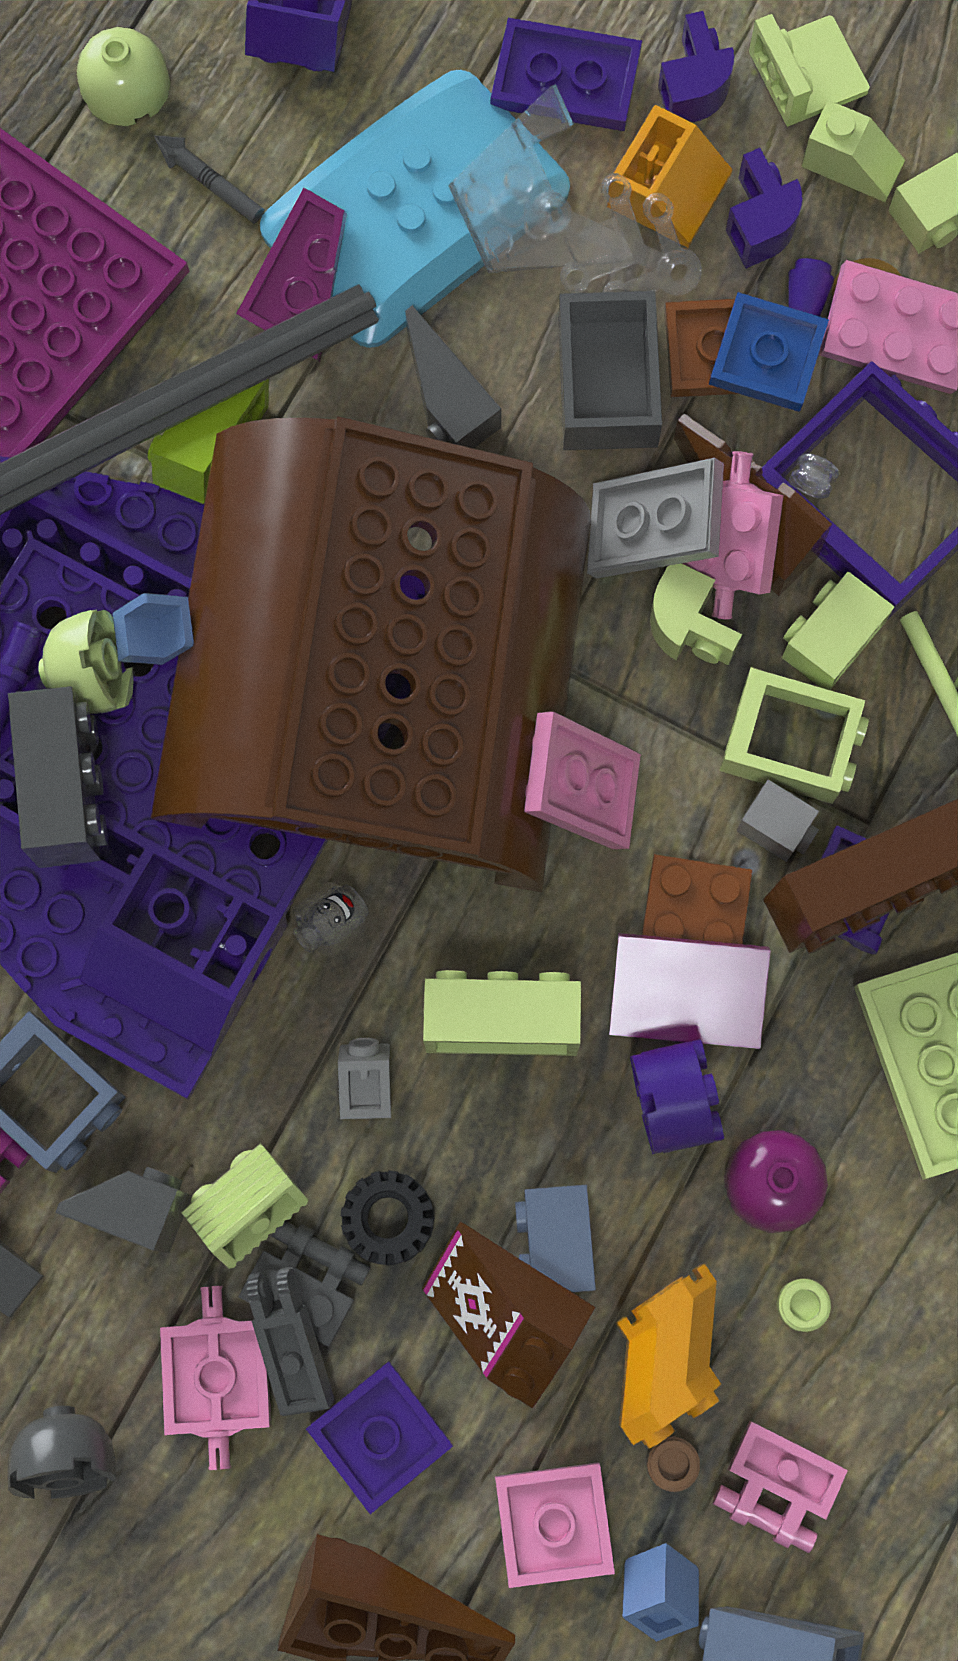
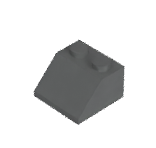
[55,1166,192,1253]

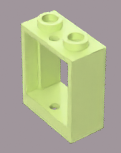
[720,668,869,804]

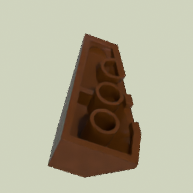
[277,1534,515,1661]

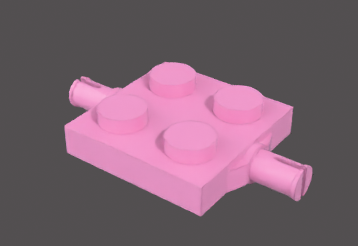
[682,451,783,619]
[160,1286,272,1470]

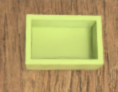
[423,970,581,1056]

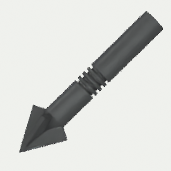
[154,135,264,224]

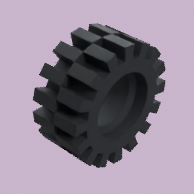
[341,1170,435,1266]

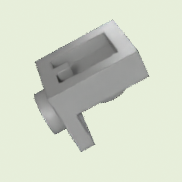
[338,1038,391,1119]

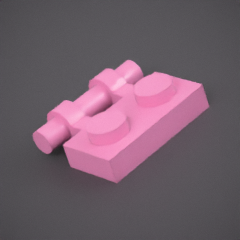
[712,1421,848,1553]

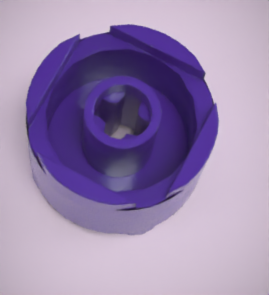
[630,1039,724,1154]

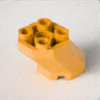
[615,1263,721,1449]

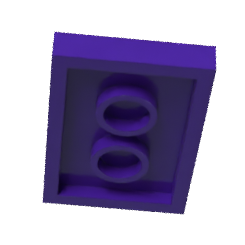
[490,18,642,131]

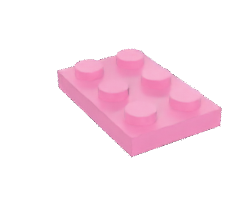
[819,260,958,394]
[524,712,641,849]

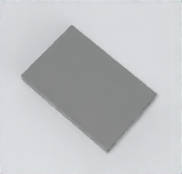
[587,458,724,578]

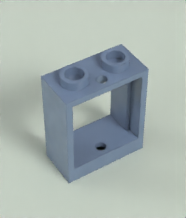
[0,1011,126,1173]

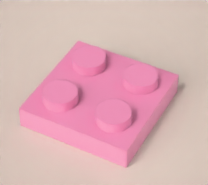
[495,1462,615,1588]

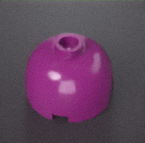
[724,1130,828,1233]

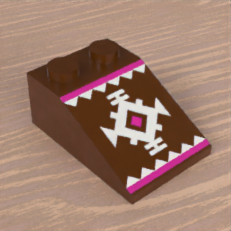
[422,1221,595,1409]

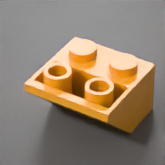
[607,105,733,248]

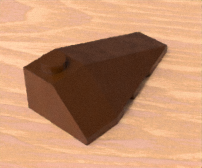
[674,413,832,596]

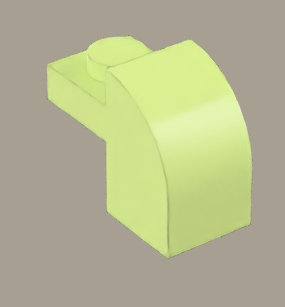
[650,563,742,665]

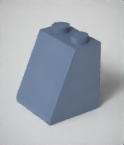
[699,1606,864,1661]

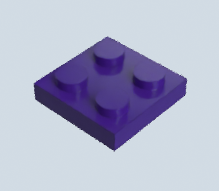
[306,1361,454,1515]

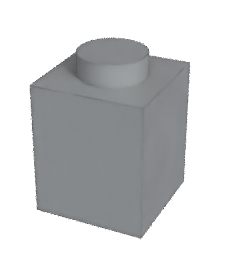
[737,780,819,862]

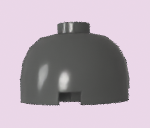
[7,1406,116,1499]

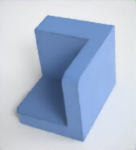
[113,593,194,665]
[623,1543,699,1642]

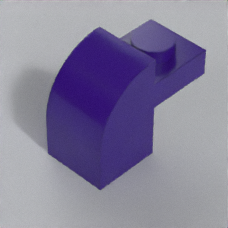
[658,11,734,123]
[725,148,802,268]

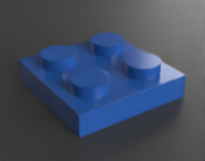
[708,292,829,412]

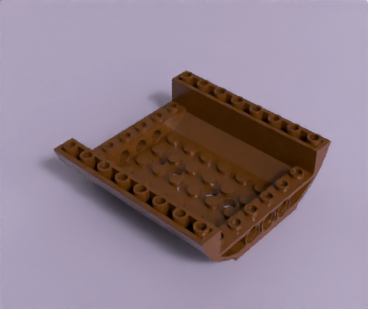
[150,416,591,892]

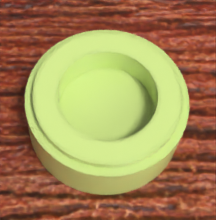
[777,1279,831,1332]

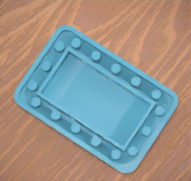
[260,70,570,348]

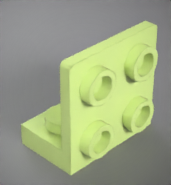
[749,14,870,127]

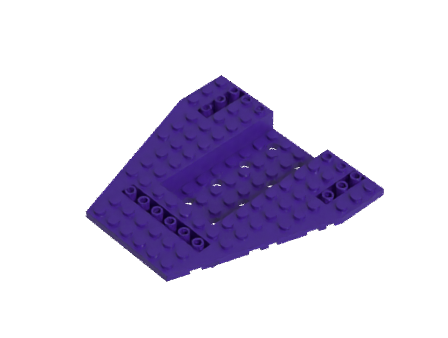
[0,456,425,1100]

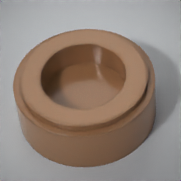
[646,1436,700,1492]

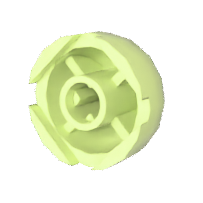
[77,27,171,126]
[39,609,134,714]

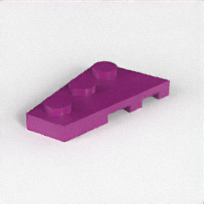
[236,187,347,362]

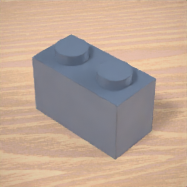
[515,1185,596,1293]

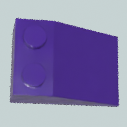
[245,0,352,72]

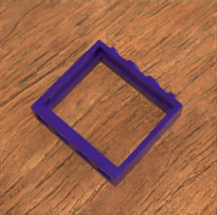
[762,361,958,619]

